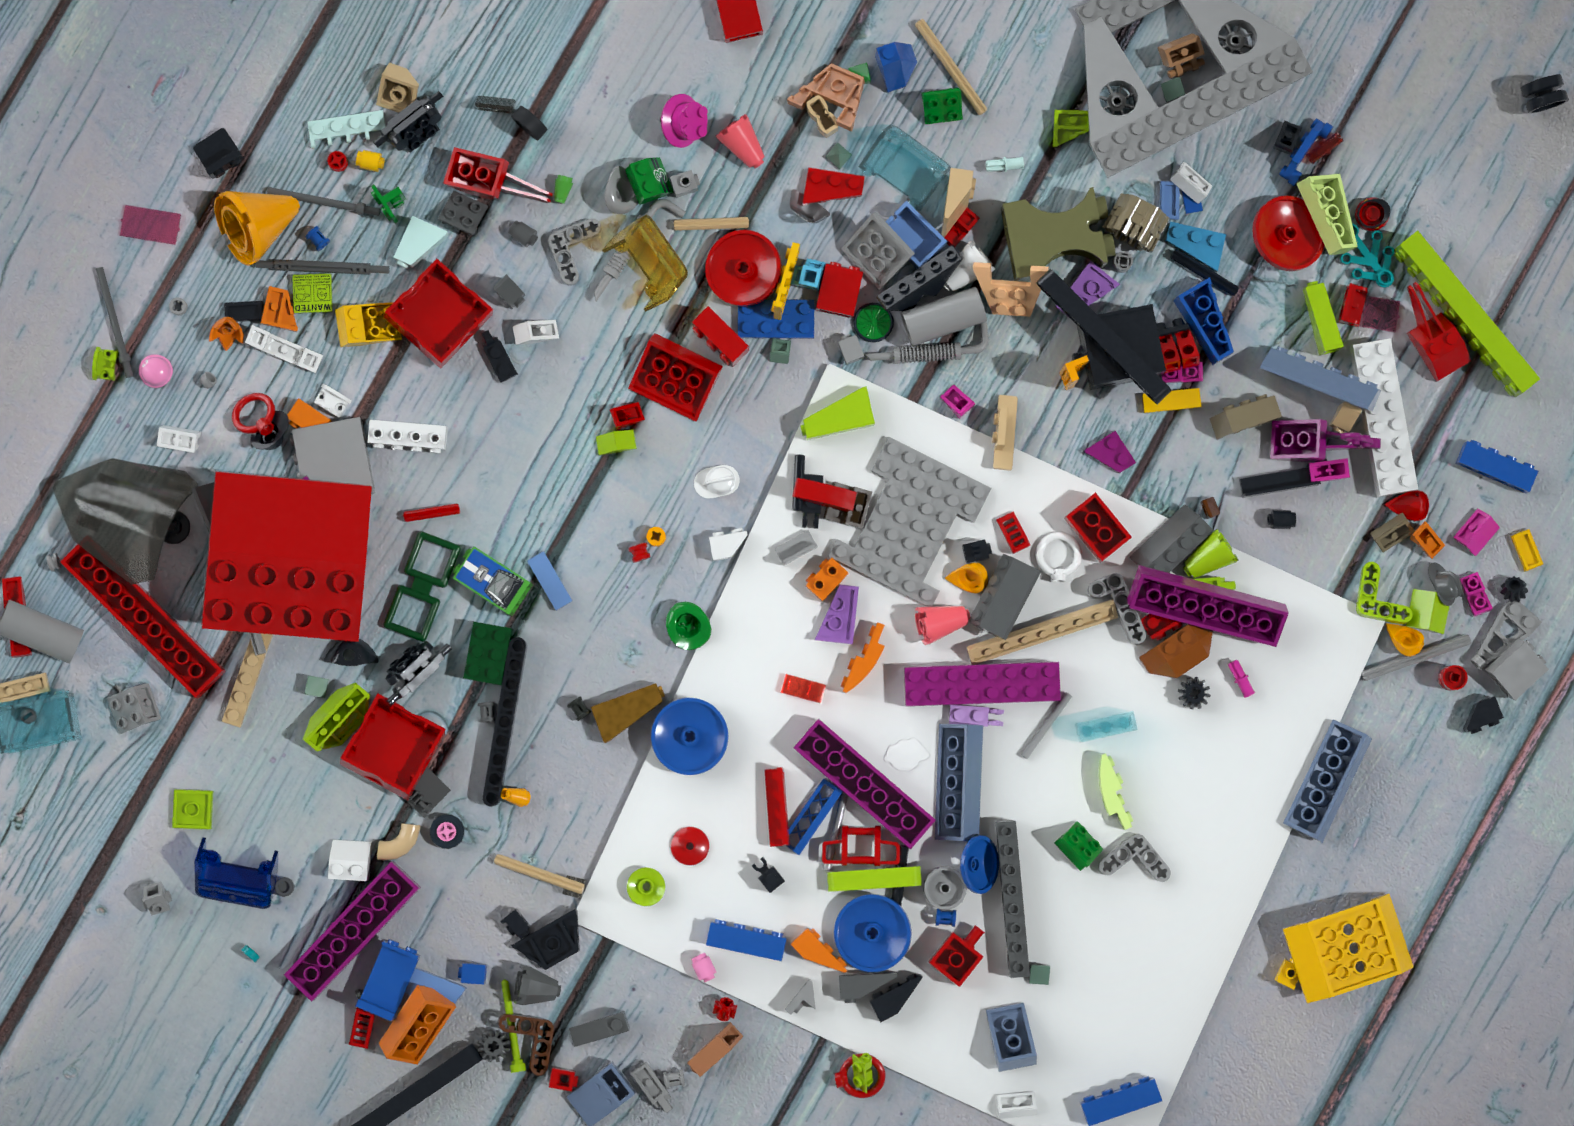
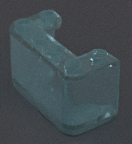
[0,690,82,754]

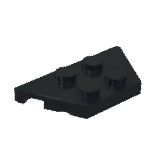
[511,908,580,970]

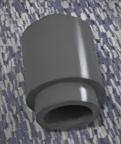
[508,221,538,247]

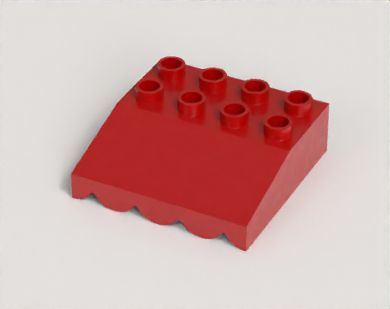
[201,471,372,642]

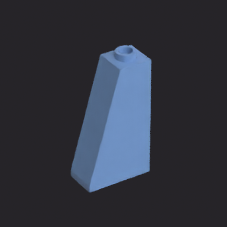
[405,967,467,1004]

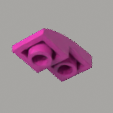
[1162,362,1203,383]
[1460,572,1493,617]

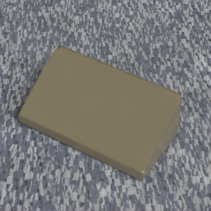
[1370,513,1415,553]

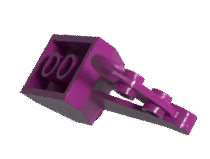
[1270,419,1381,462]

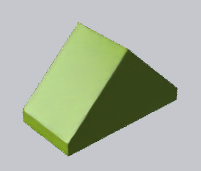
[596,430,637,456]

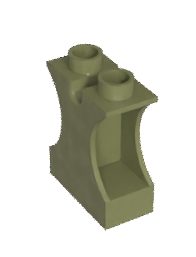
[1001,187,1115,282]

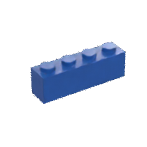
[1455,440,1539,494]
[706,919,787,961]
[1080,1076,1162,1126]

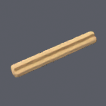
[674,217,749,231]

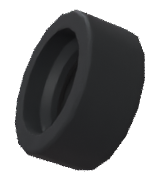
[511,106,547,141]

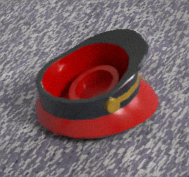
[1355,197,1391,231]

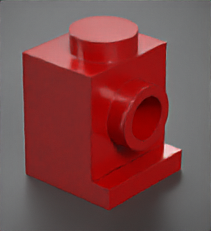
[549,1067,579,1091]

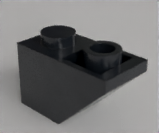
[1463,696,1504,734]

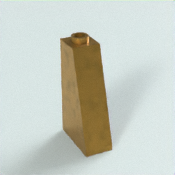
[591,683,665,743]

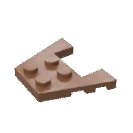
[787,63,865,131]

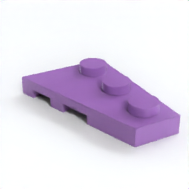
[1055,261,1120,318]
[815,585,859,644]

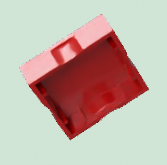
[384,258,493,369]
[340,693,446,800]

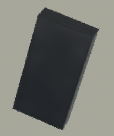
[224,301,264,322]

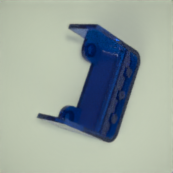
[194,837,278,909]

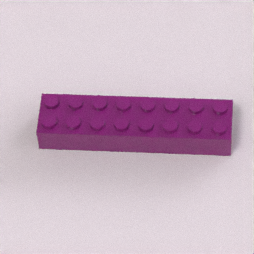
[1127,565,1289,647]
[904,662,1061,707]
[793,719,936,849]
[284,861,421,1002]

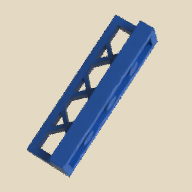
[786,778,843,855]

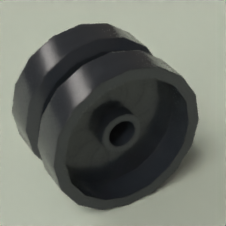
[1520,74,1569,114]

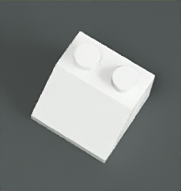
[328,840,372,881]

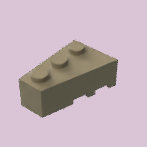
[1209,394,1282,440]

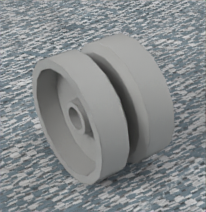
[923,867,967,910]

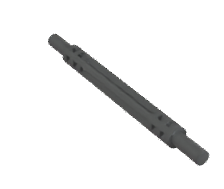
[255,259,390,275]

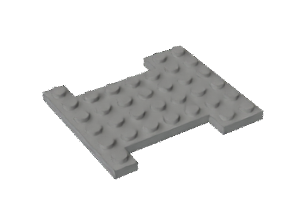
[828,437,992,607]

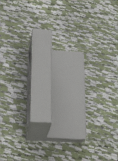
[775,530,818,566]

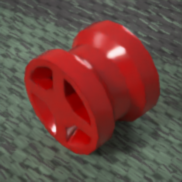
[327,151,348,172]
[628,543,651,563]

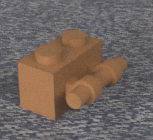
[1158,33,1205,78]

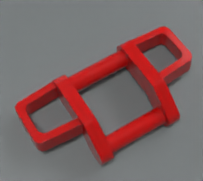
[822,825,900,866]

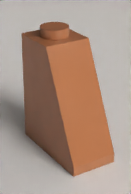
[687,1022,743,1077]

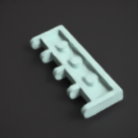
[308,110,386,148]

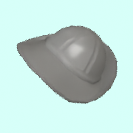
[605,166,638,214]

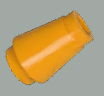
[501,788,531,807]

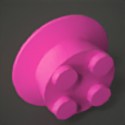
[660,94,708,148]

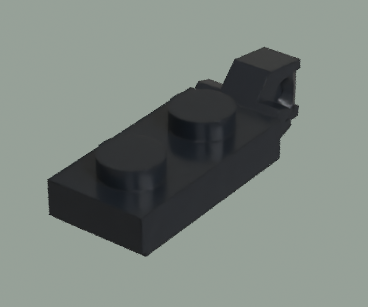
[481,330,518,383]

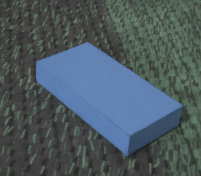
[1160,181,1180,220]

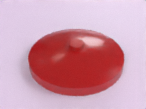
[1252,196,1325,271]
[705,230,782,307]

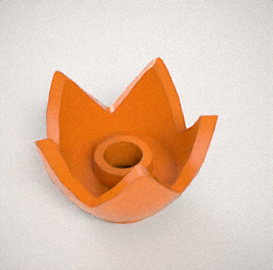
[209,317,243,351]

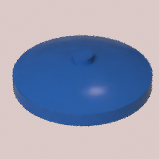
[651,698,728,775]
[834,894,912,972]

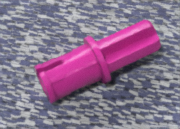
[1228,660,1255,698]

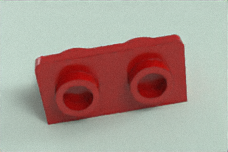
[1140,614,1183,641]

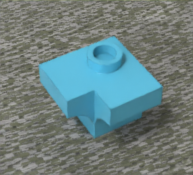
[791,258,826,291]

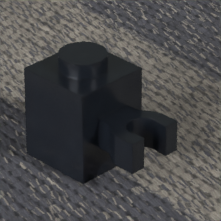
[962,539,992,564]
[752,857,785,893]

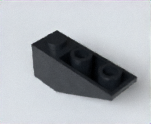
[870,973,923,1023]

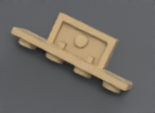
[992,395,1018,471]

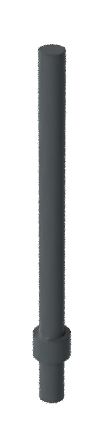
[267,187,381,216]
[96,267,133,378]

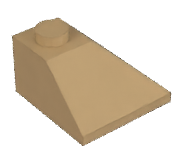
[376,63,419,113]

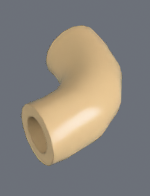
[377,823,420,860]

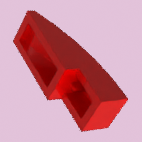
[792,478,857,512]

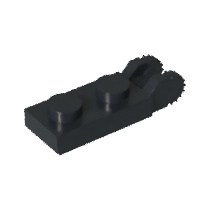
[802,474,823,529]

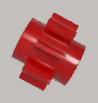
[712,997,737,1021]

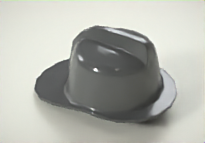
[1428,562,1463,606]

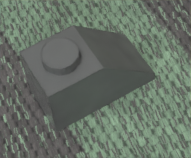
[493,274,526,309]

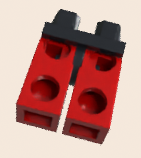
[1156,318,1200,374]

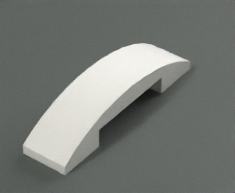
[245,325,323,373]

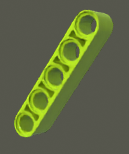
[827,866,922,892]

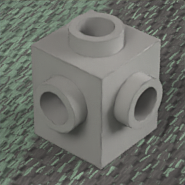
[142,881,172,916]

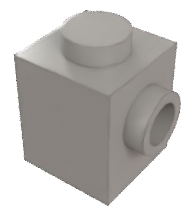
[670,170,700,198]

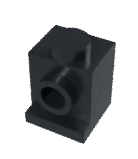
[500,909,531,939]

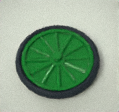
[853,302,894,343]

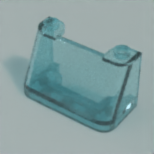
[858,124,951,211]

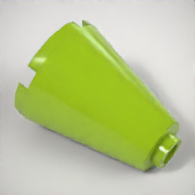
[1183,529,1239,578]

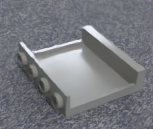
[290,417,376,494]

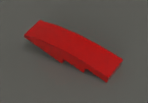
[2,576,32,658]

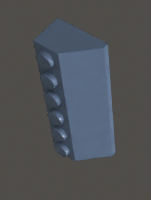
[1260,346,1381,412]
[1283,719,1372,843]
[935,724,983,841]

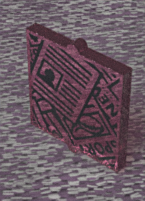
[1362,296,1400,333]

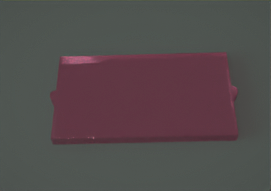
[120,205,181,245]

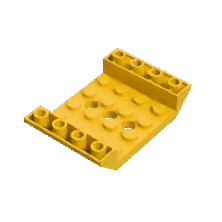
[1283,893,1413,1003]

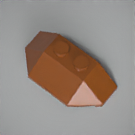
[1139,624,1213,678]

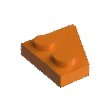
[261,286,298,332]

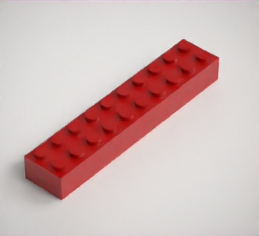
[60,535,226,698]

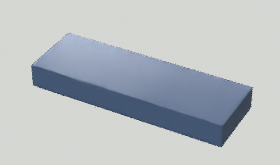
[527,551,572,611]

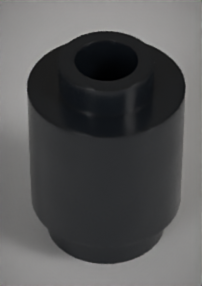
[1267,510,1296,529]

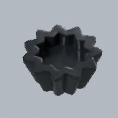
[1500,576,1528,603]

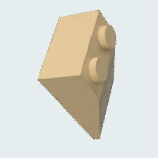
[941,168,976,237]

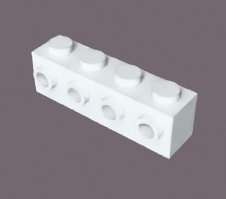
[368,420,448,453]

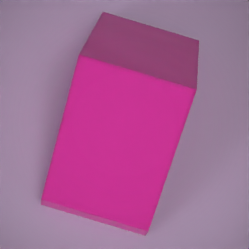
[940,385,975,419]
[1309,458,1350,482]

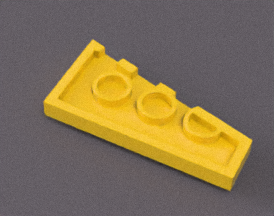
[771,242,800,320]

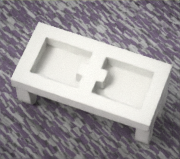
[157,425,201,453]

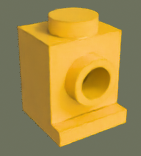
[1274,958,1299,990]

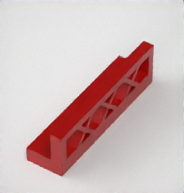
[764,767,790,847]

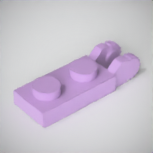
[949,705,1004,727]

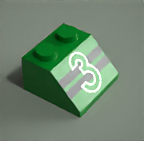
[625,157,674,205]

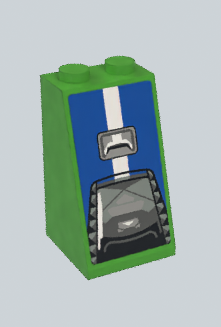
[453,546,533,616]

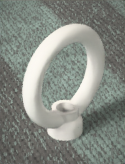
[1036,532,1082,583]

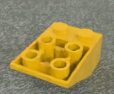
[335,302,402,347]

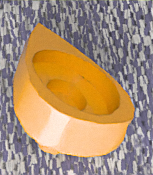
[945,562,988,593]
[1385,623,1424,657]

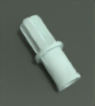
[985,157,1024,172]

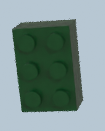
[463,621,513,686]

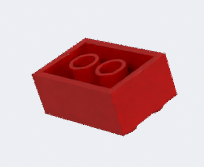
[692,306,750,367]
[1064,492,1132,563]

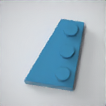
[1166,221,1226,272]

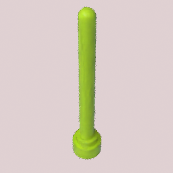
[501,979,526,1073]

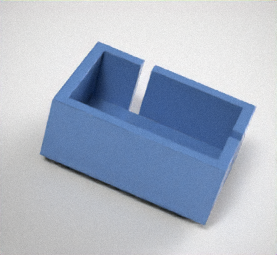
[885,201,947,269]

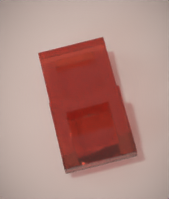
[781,674,826,703]

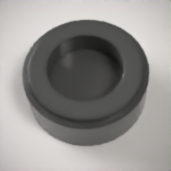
[274,877,295,897]

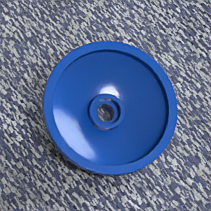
[960,835,999,894]

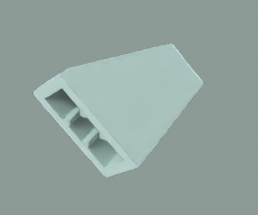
[393,216,449,269]

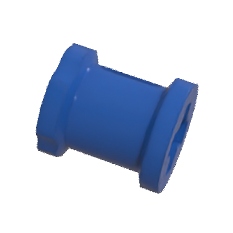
[305,226,330,251]
[935,908,956,927]

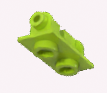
[852,1053,873,1093]

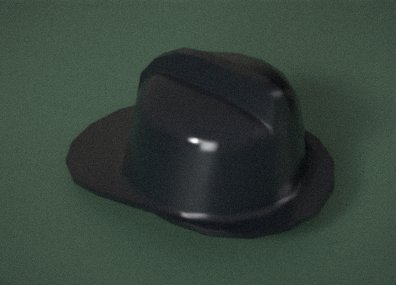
[250,411,289,450]

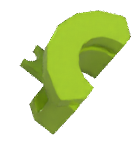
[92,347,119,381]

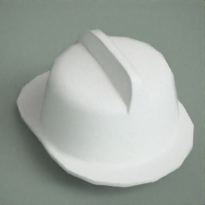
[694,465,740,498]

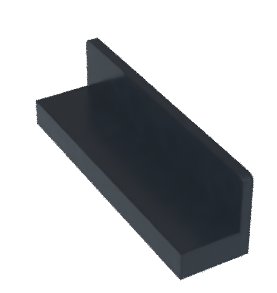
[1239,467,1321,498]

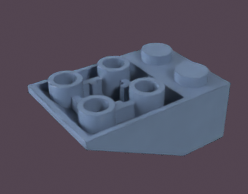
[567,1061,636,1126]

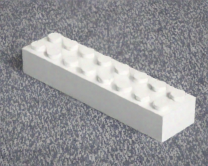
[1349,338,1418,497]

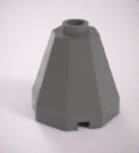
[514,964,561,1005]

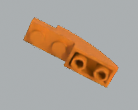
[840,622,885,693]

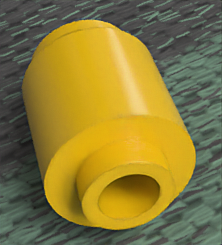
[356,150,385,172]

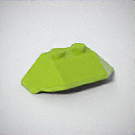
[303,682,370,751]

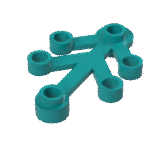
[1340,224,1394,288]

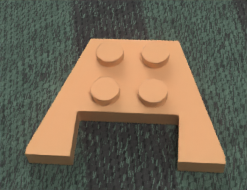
[973,262,1049,317]

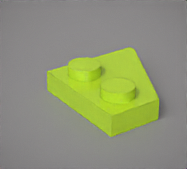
[1053,110,1089,147]

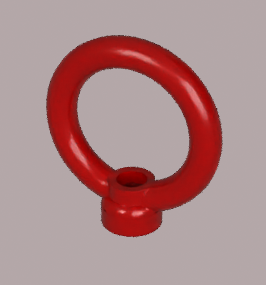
[232,393,275,436]
[834,1054,886,1098]

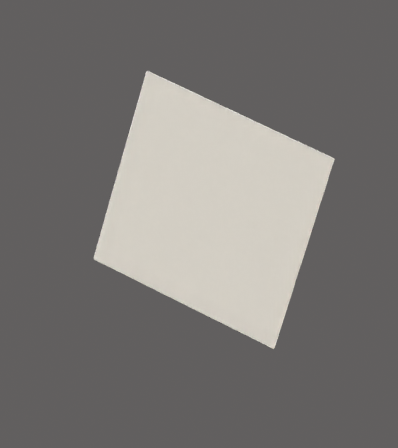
[577,364,1385,1126]

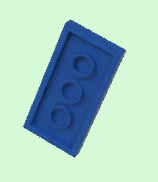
[738,300,814,339]

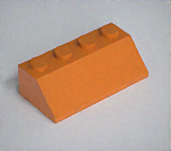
[379,985,456,1065]

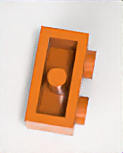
[805,558,849,602]

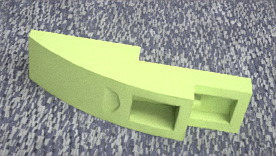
[1098,753,1133,830]

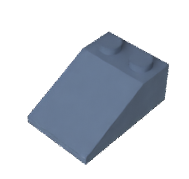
[986,1003,1037,1072]

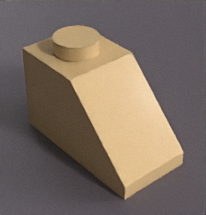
[1329,402,1362,433]

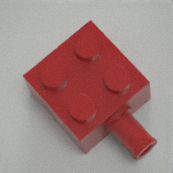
[928,925,985,987]

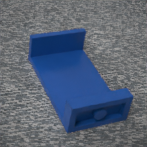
[356,939,421,1021]

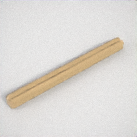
[915,19,987,115]

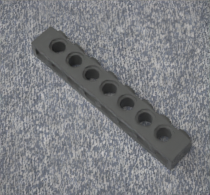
[995,821,1030,978]

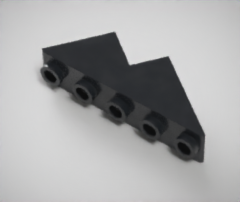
[876,246,963,312]

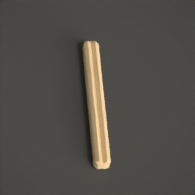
[494,854,585,894]

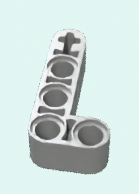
[1088,573,1146,645]

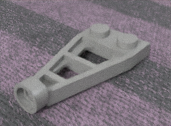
[1470,600,1542,670]

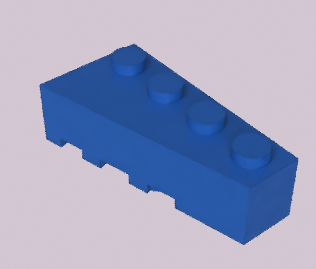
[1173,277,1234,365]

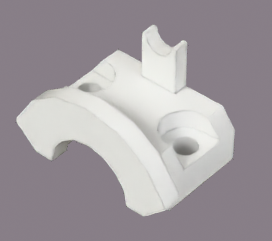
[313,384,352,418]

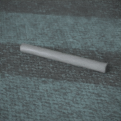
[1021,692,1072,759]
[823,794,848,871]

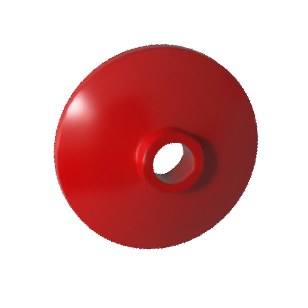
[671,827,709,865]

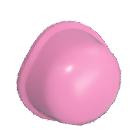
[139,355,173,388]

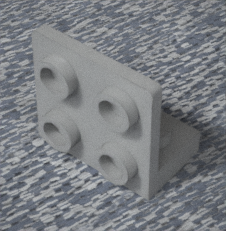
[107,683,161,734]

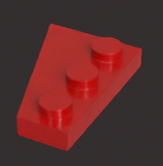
[802,167,865,206]

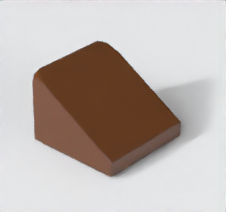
[1200,497,1220,519]

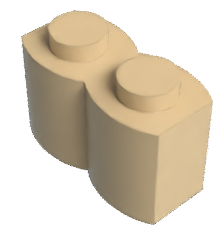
[806,95,838,138]

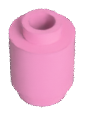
[691,952,717,983]

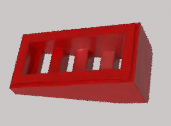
[996,511,1031,554]
[349,1007,375,1049]

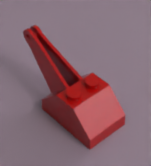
[443,147,553,203]
[1407,282,1471,382]

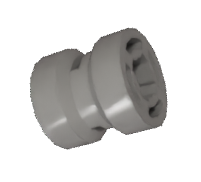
[1112,251,1133,273]

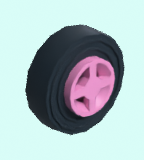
[430,814,465,849]

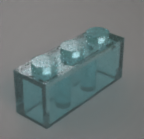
[1075,711,1138,743]

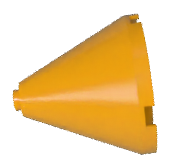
[214,191,300,266]

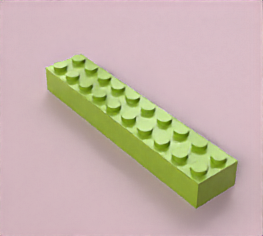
[1394,230,1540,397]

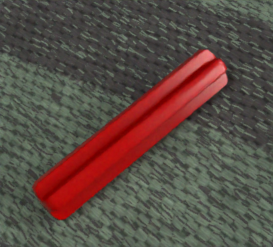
[403,503,460,522]

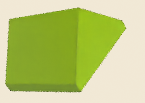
[1406,589,1449,634]

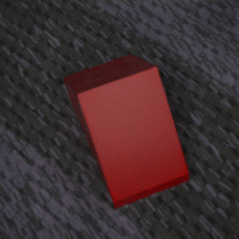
[609,402,645,430]

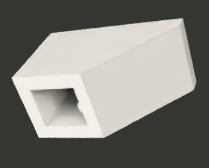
[709,528,748,561]

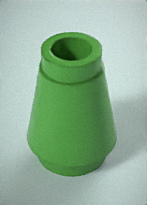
[554,175,573,204]

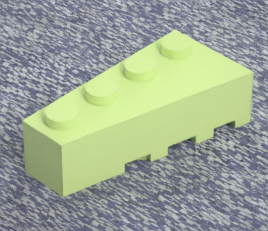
[1297,174,1358,255]

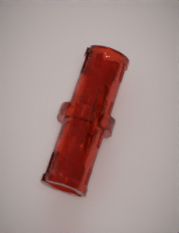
[1306,132,1344,164]

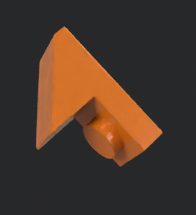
[1410,521,1445,559]

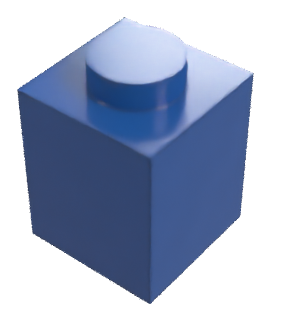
[458,962,487,985]

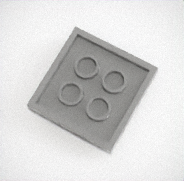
[841,212,915,290]

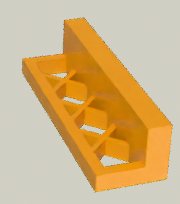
[1059,355,1089,390]

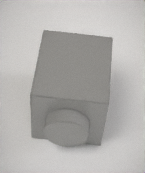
[838,334,864,365]

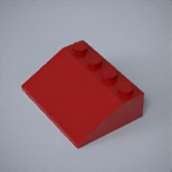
[628,333,723,422]

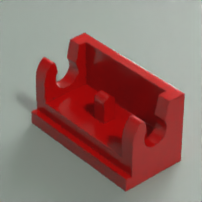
[1338,283,1368,327]

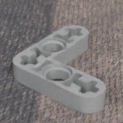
[548,219,602,286]
[1098,834,1171,882]

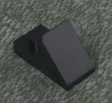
[1273,120,1302,155]

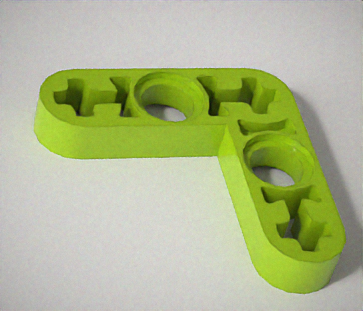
[1356,562,1413,624]

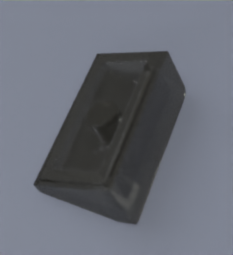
[475,96,516,114]

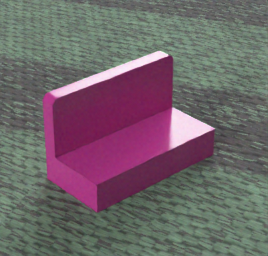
[1453,508,1500,556]

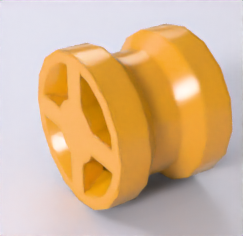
[646,527,666,547]

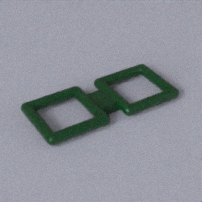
[383,531,461,642]

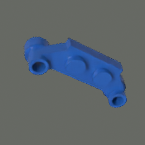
[1279,118,1334,186]

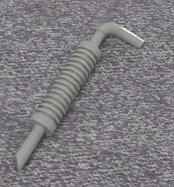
[594,199,686,302]
[864,322,989,364]

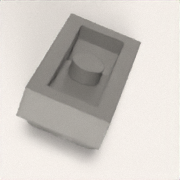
[785,979,816,1015]

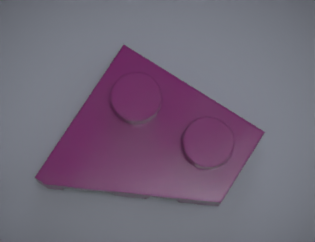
[1084,431,1136,474]

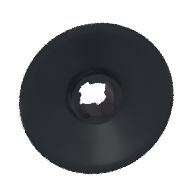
[156,510,190,544]

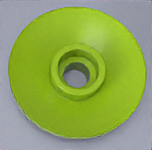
[627,867,665,906]

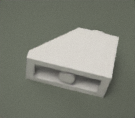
[513,320,559,345]

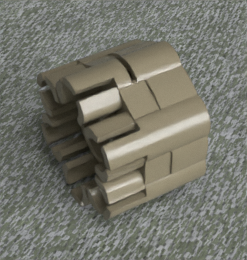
[1103,193,1170,253]

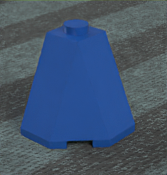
[875,42,917,93]

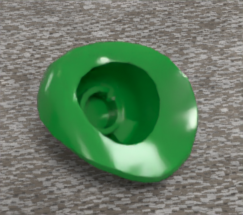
[666,601,712,650]

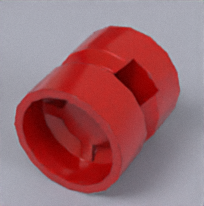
[1438,665,1468,691]

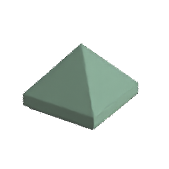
[826,143,852,169]

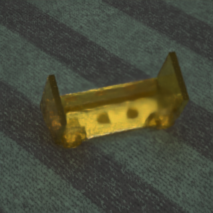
[602,215,688,312]

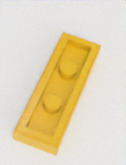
[1142,388,1202,413]

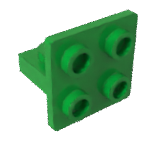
[921,88,963,124]
[371,184,406,224]
[1054,821,1103,871]

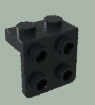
[193,128,245,179]

